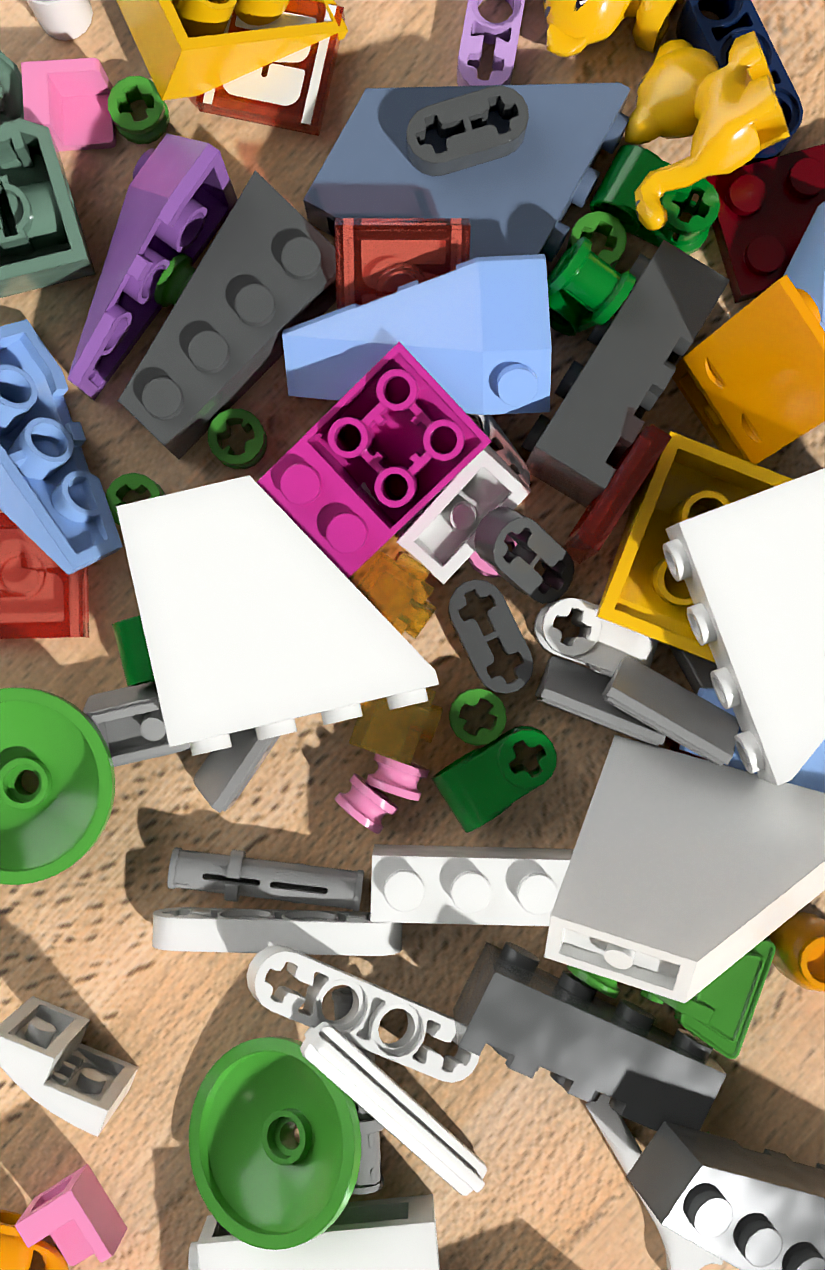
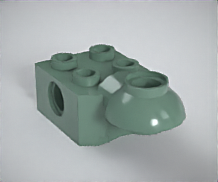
[0,51,96,298]

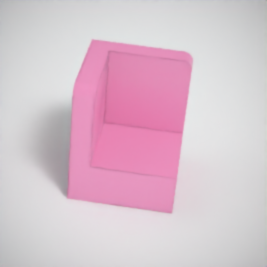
[21,58,116,151]
[14,1164,127,1266]

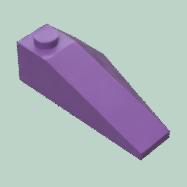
[67,134,238,400]

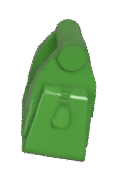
[640,937,776,1059]

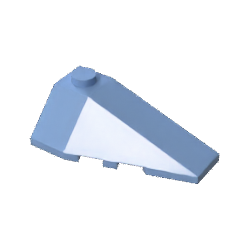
[282,254,552,415]
[0,319,122,575]

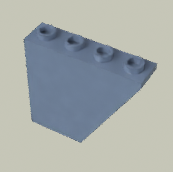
[303,82,631,276]

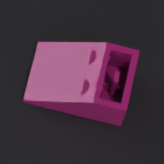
[256,342,492,578]

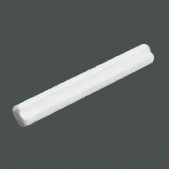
[300,1022,487,1196]

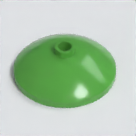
[0,688,115,885]
[189,1037,361,1250]

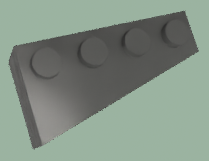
[118,170,345,459]
[521,240,730,508]
[453,942,727,1131]
[626,1121,825,1270]

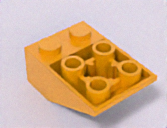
[672,274,825,464]

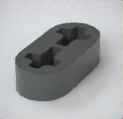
[406,85,529,176]
[474,507,575,604]
[448,579,534,694]

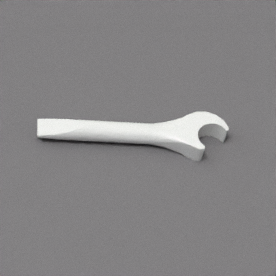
[585,1094,723,1270]

